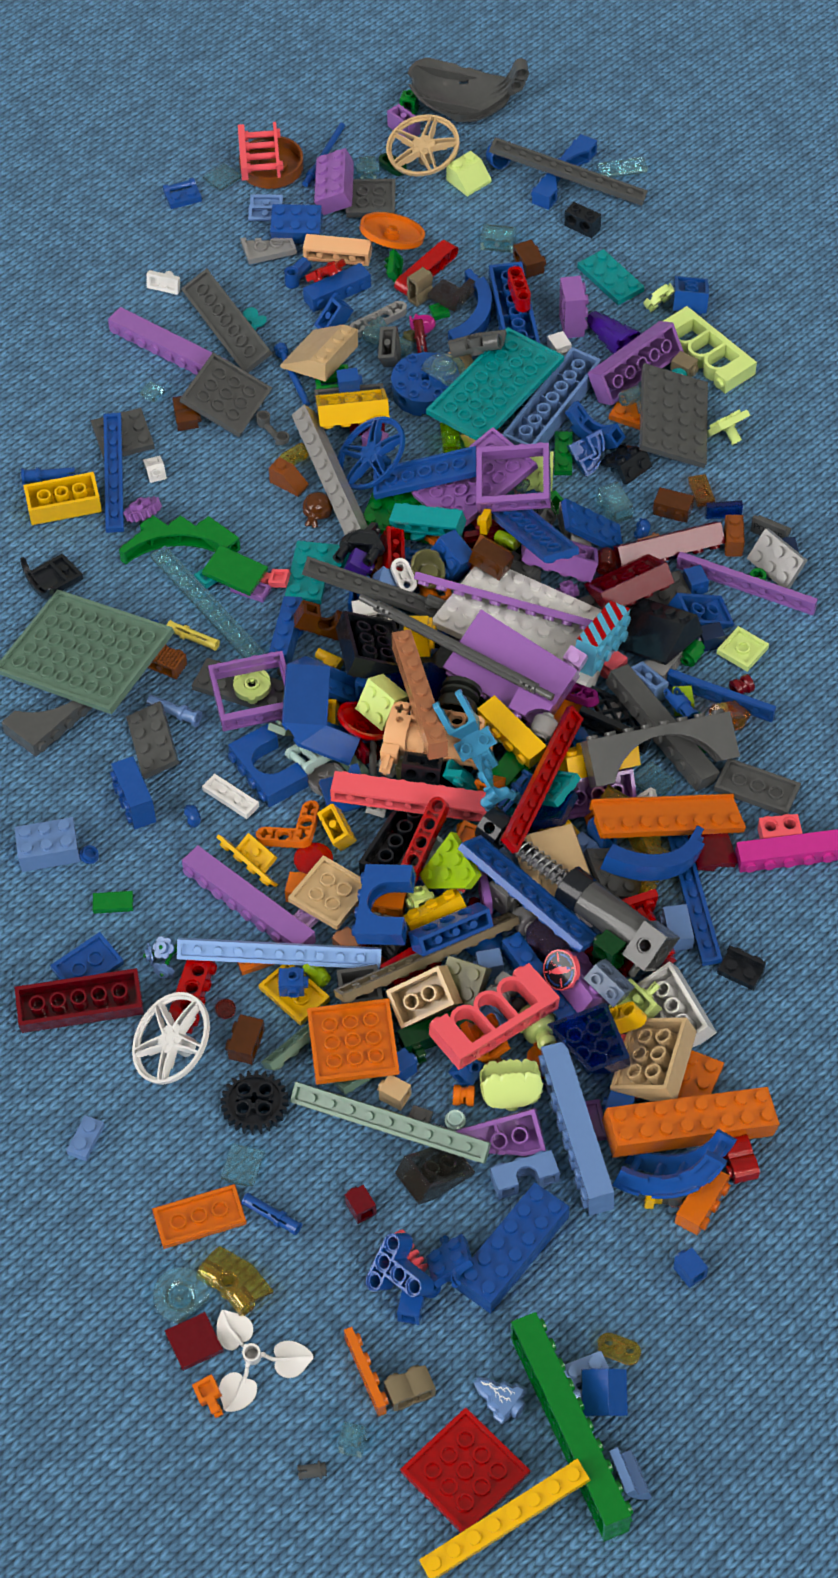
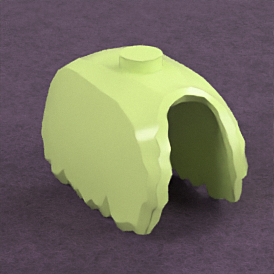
[480,1058,543,1111]

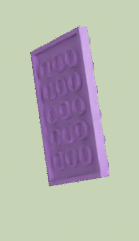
[412,427,538,528]

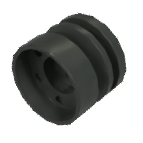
[437,676,482,724]

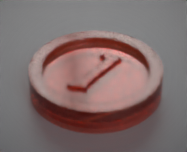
[215,999,236,1019]

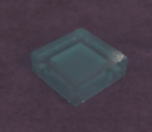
[140,381,165,402]

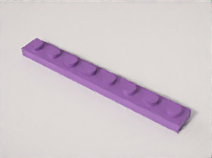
[676,551,818,615]

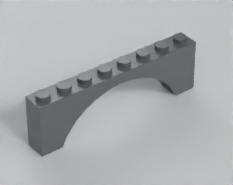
[1,701,92,757]
[580,709,740,788]

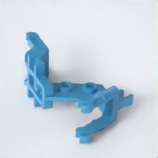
[432,689,521,812]

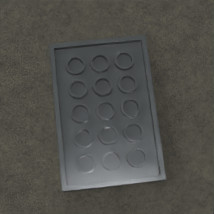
[639,363,708,468]

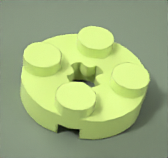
[643,283,675,312]
[233,670,271,704]

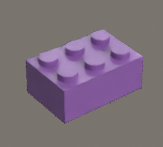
[559,276,589,338]
[560,951,610,1015]

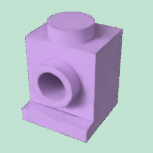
[563,645,588,673]

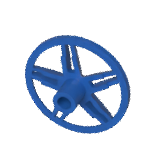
[337,416,405,490]

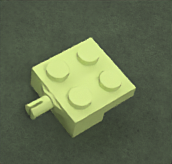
[605,978,662,1018]

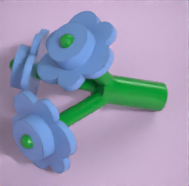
[143,936,177,979]

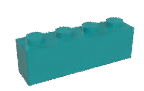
[389,503,467,536]

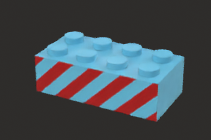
[576,601,631,677]

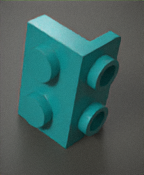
[443,759,478,791]

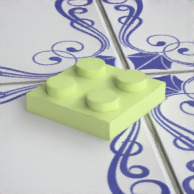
[717,626,769,672]

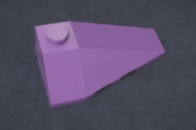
[454,1107,546,1156]

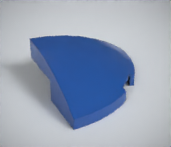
[567,429,605,477]

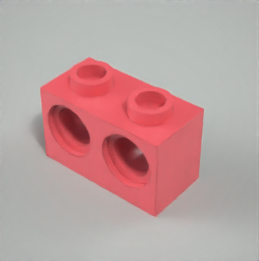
[757,814,802,839]

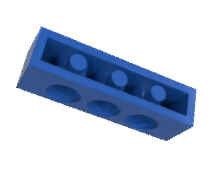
[408,902,494,957]

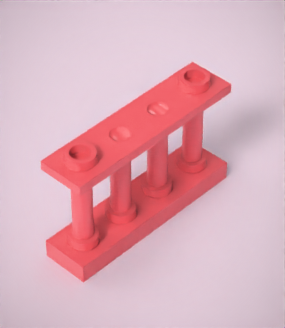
[238,122,284,181]

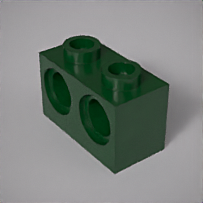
[592,929,626,970]

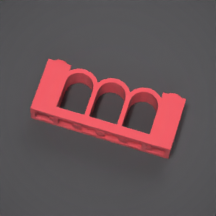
[429,963,560,1070]

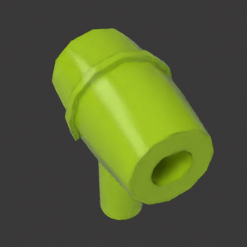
[494,530,521,552]
[302,964,331,988]

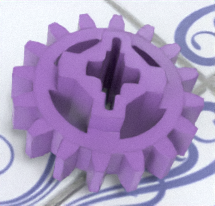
[123,496,162,523]

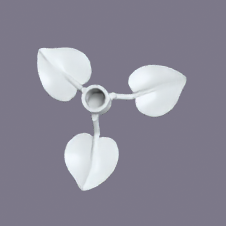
[217,1310,313,1412]

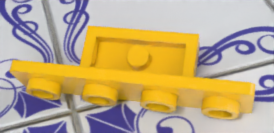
[216,833,278,887]

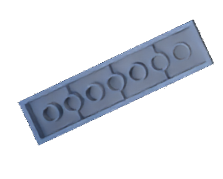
[502,347,602,445]
[538,1041,614,1216]

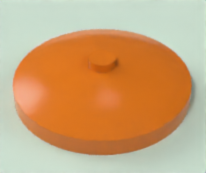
[359,212,425,249]

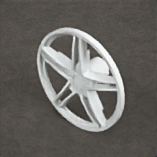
[132,992,210,1085]

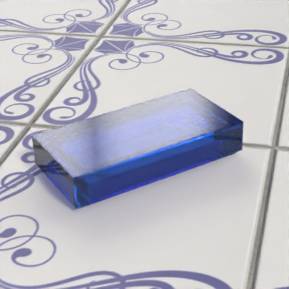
[705,500,743,519]

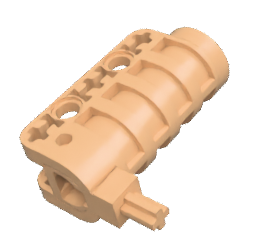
[379,701,494,775]

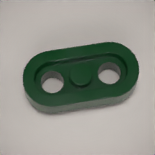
[379,153,407,176]

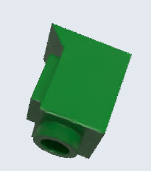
[400,90,420,116]

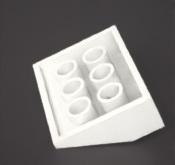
[638,961,717,1048]

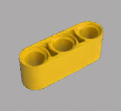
[586,1001,647,1040]

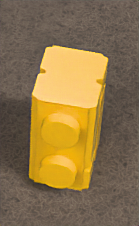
[317,804,357,851]

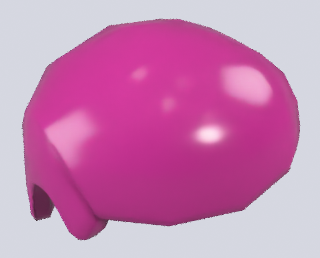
[409,314,435,334]

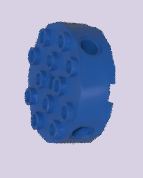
[391,352,460,416]

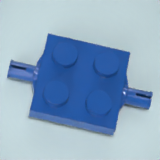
[426,1234,474,1288]

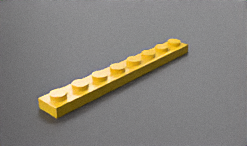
[419,1459,591,1578]

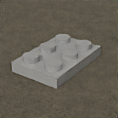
[747,528,808,589]

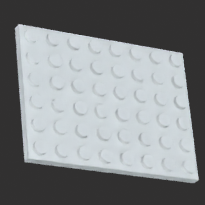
[433,566,601,661]

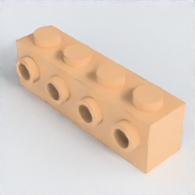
[303,234,372,266]

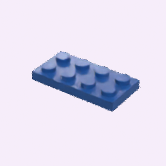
[561,498,623,554]

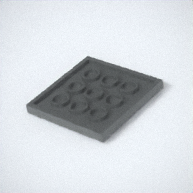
[179,352,272,437]

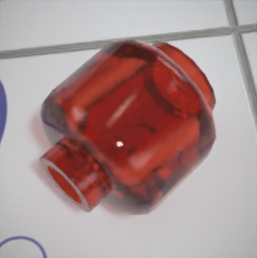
[596,547,618,575]

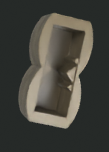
[407,267,433,307]
[384,1365,436,1411]

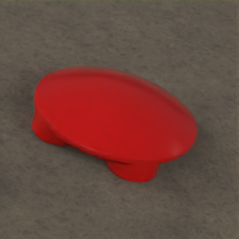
[294,842,333,874]

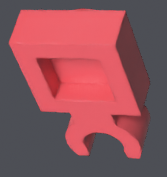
[260,569,291,588]

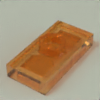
[688,474,715,507]

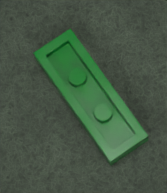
[554,431,573,476]

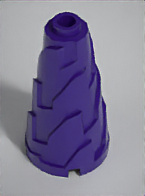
[587,311,641,354]

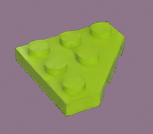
[419,832,482,889]

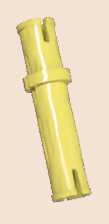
[167,620,220,651]

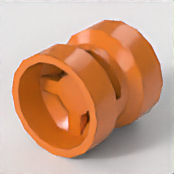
[453,1084,475,1107]

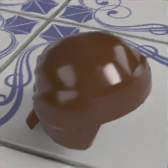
[302,492,333,528]

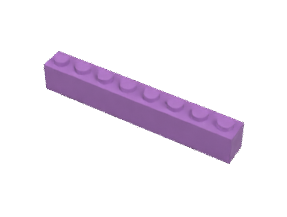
[108,307,228,375]
[181,845,316,944]

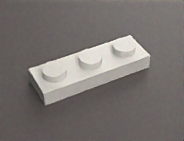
[202,774,259,819]

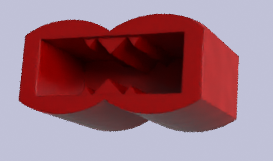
[723,1134,760,1184]

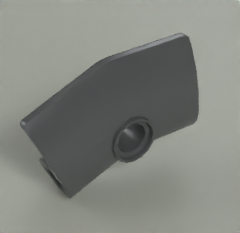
[448,330,507,359]

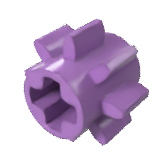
[556,580,580,598]

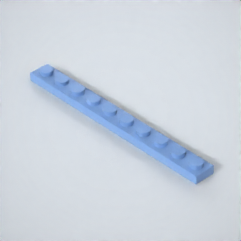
[177,938,382,969]

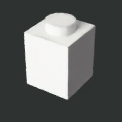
[547,331,572,356]

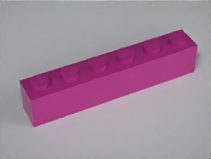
[735,829,838,873]

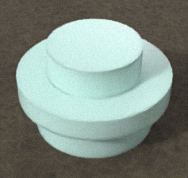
[445,1110,466,1130]

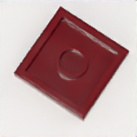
[165,1312,223,1371]

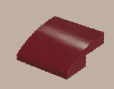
[688,833,738,871]

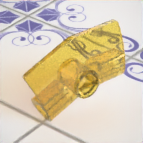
[196,1246,274,1316]

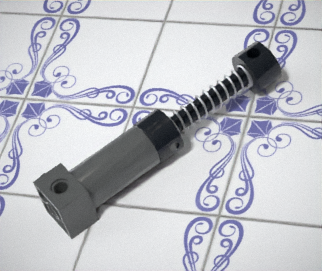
[475,806,680,978]

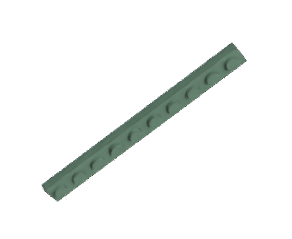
[290,1082,491,1164]

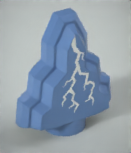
[474,1377,528,1425]

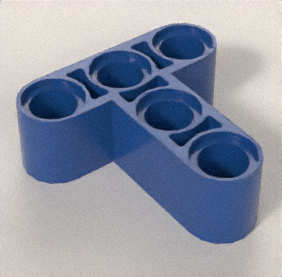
[366,1233,434,1297]

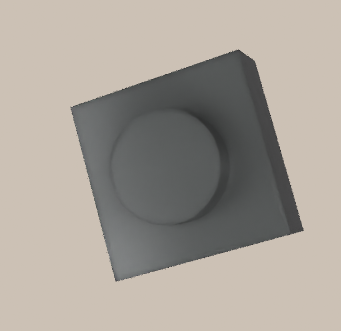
[409,1105,433,1123]

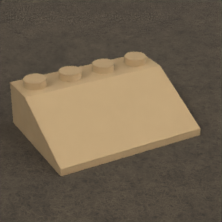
[280,325,358,382]
[517,823,591,906]
[610,1018,697,1102]

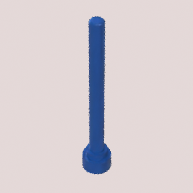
[273,343,311,407]

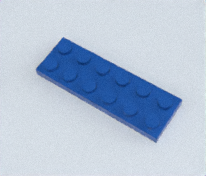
[373,446,477,500]

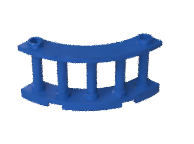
[612,1129,737,1199]

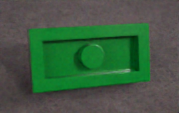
[384,249,403,283]

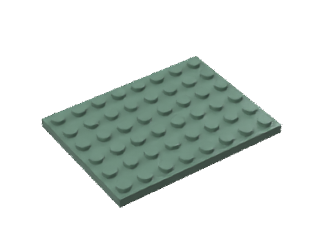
[0,589,175,714]

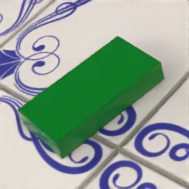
[93,891,133,914]

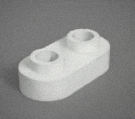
[390,558,417,592]

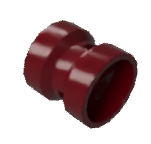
[729,674,755,694]

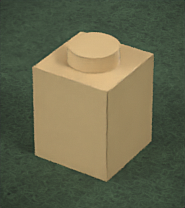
[378,1075,412,1111]

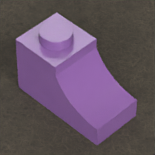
[508,687,555,719]

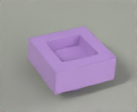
[293,909,319,928]

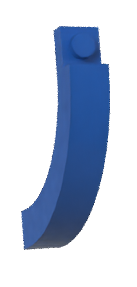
[448,268,492,341]
[600,825,705,881]

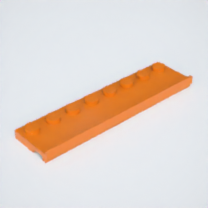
[589,794,746,839]

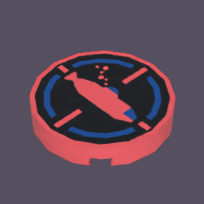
[543,949,580,991]

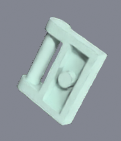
[285,744,332,775]

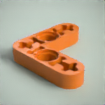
[256,800,320,848]

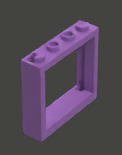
[476,442,551,513]
[208,651,286,732]

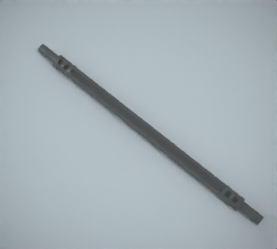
[359,594,555,701]

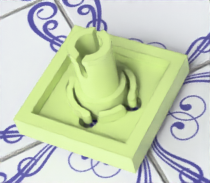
[707,409,750,445]

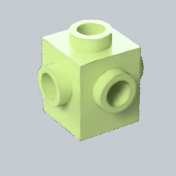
[405,885,435,910]

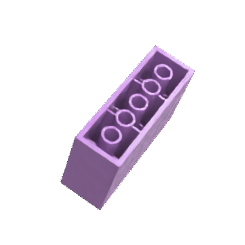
[443,609,580,729]

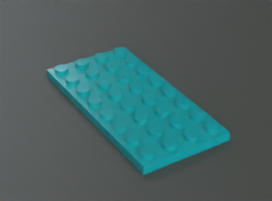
[426,327,564,440]

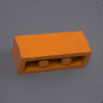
[675,1171,731,1236]

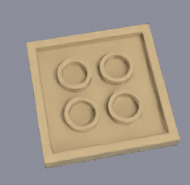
[288,855,362,930]

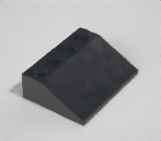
[619,598,703,665]
[336,610,400,678]

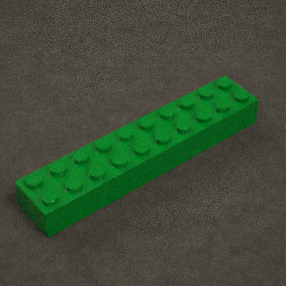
[511,1312,633,1542]

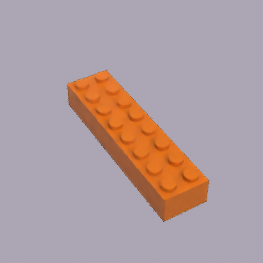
[602,1087,780,1158]

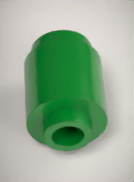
[680,639,705,667]

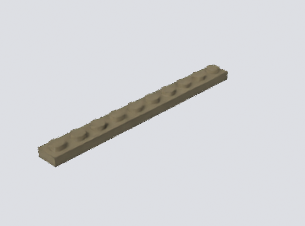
[334,912,520,1002]

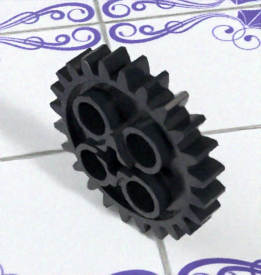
[220,1070,289,1135]

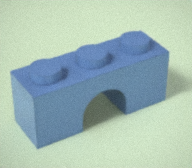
[490,1150,560,1200]

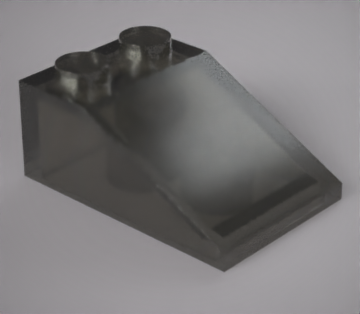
[395,1147,475,1205]

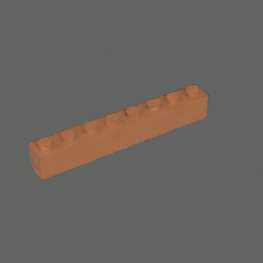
[392,629,448,760]

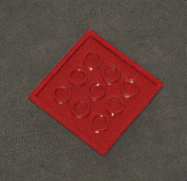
[400,1407,530,1533]

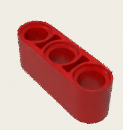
[508,266,531,312]

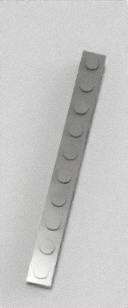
[292,404,368,535]

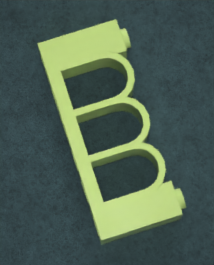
[663,306,757,394]

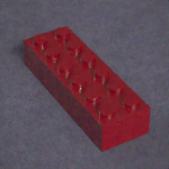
[14,968,144,1033]

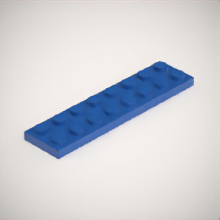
[491,509,579,564]
[458,835,598,953]

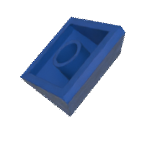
[581,1369,628,1416]

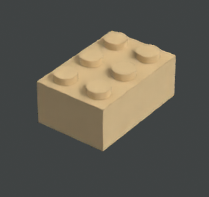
[386,965,463,1029]

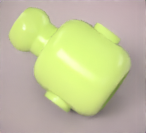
[518,1004,556,1050]

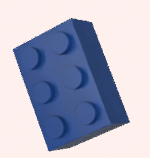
[270,204,323,244]
[110,756,156,830]

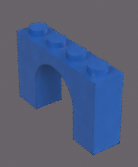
[228,724,309,808]
[352,864,416,945]

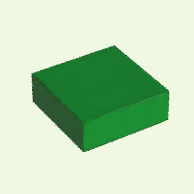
[429,301,450,321]

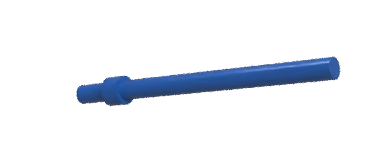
[302,122,345,187]

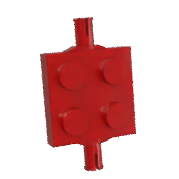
[305,258,346,283]

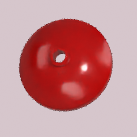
[337,702,385,741]

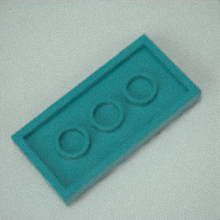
[577,249,645,305]

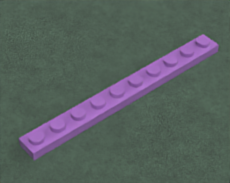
[414,572,593,630]

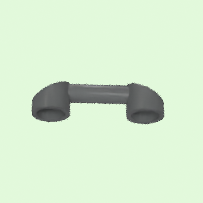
[256,410,289,445]

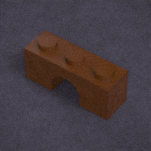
[294,600,342,641]

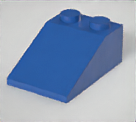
[673,276,709,315]
[668,593,734,629]

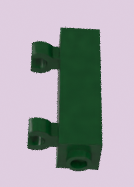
[397,1009,474,1064]

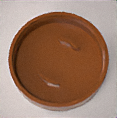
[239,136,304,189]

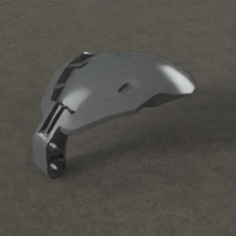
[407,57,529,122]

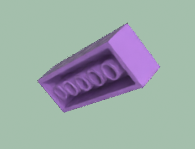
[587,321,683,405]

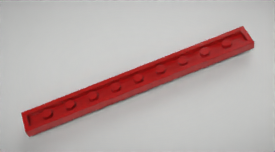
[500,705,584,854]

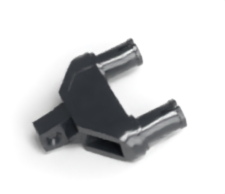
[333,522,386,567]

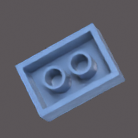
[14,817,80,872]

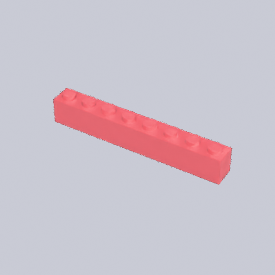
[330,771,487,822]

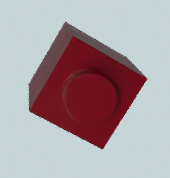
[345,1185,377,1224]

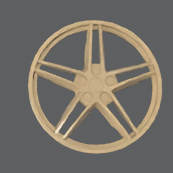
[386,115,460,176]

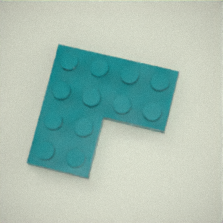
[285,541,350,604]
[500,767,581,817]

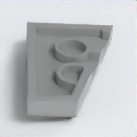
[240,238,297,265]

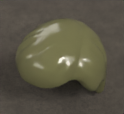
[410,549,446,589]

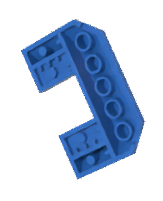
[282,656,360,766]

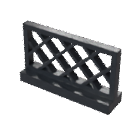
[579,686,652,754]

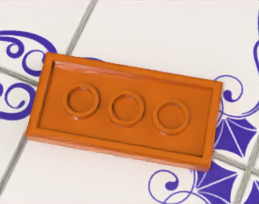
[152,1184,247,1249]

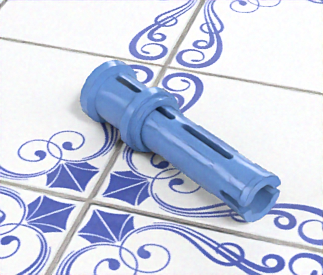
[146,695,202,727]

